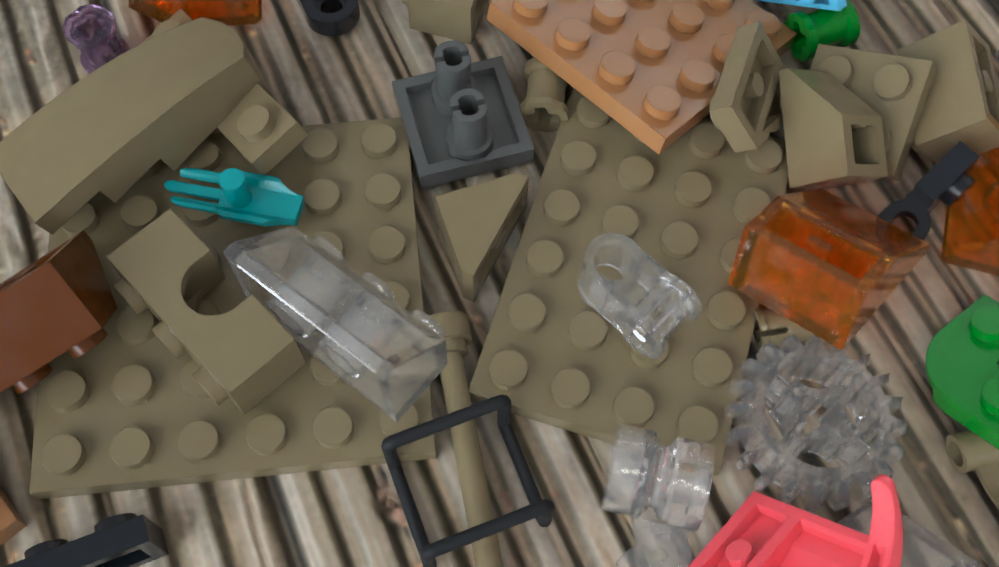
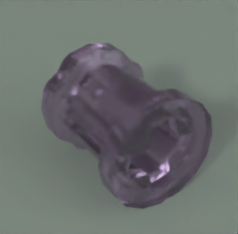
[63,4,130,75]

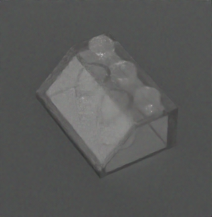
[223,226,448,422]

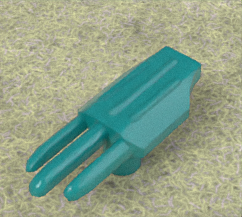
[164,168,305,227]

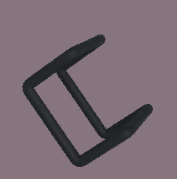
[381,395,555,567]

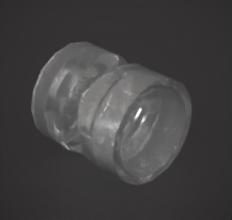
[601,423,715,532]

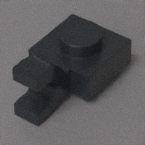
[877,141,980,252]

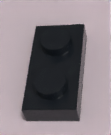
[4,513,169,567]

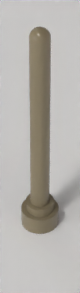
[418,311,504,567]

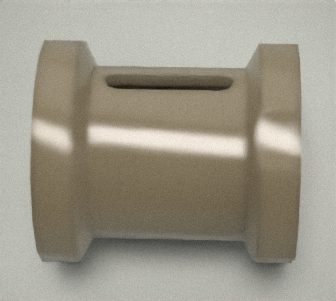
[519,57,570,132]

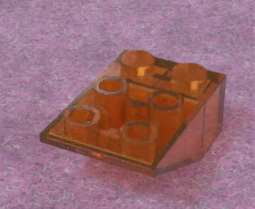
[728,188,931,350]

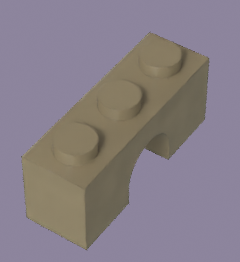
[106,208,306,415]

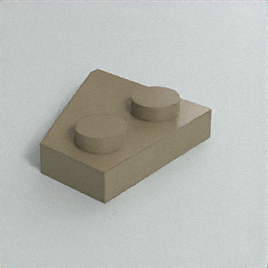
[709,21,786,153]

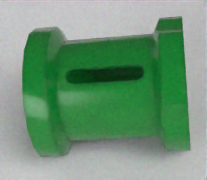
[784,0,860,62]

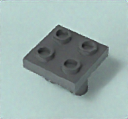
[392,40,534,189]

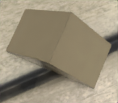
[435,172,529,302]

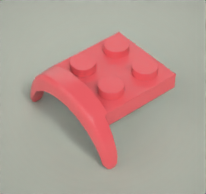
[688,474,903,567]

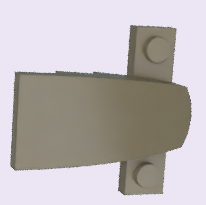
[0,8,308,235]

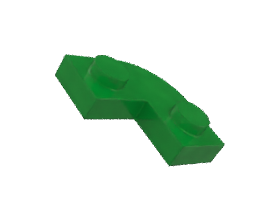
[926,294,999,450]

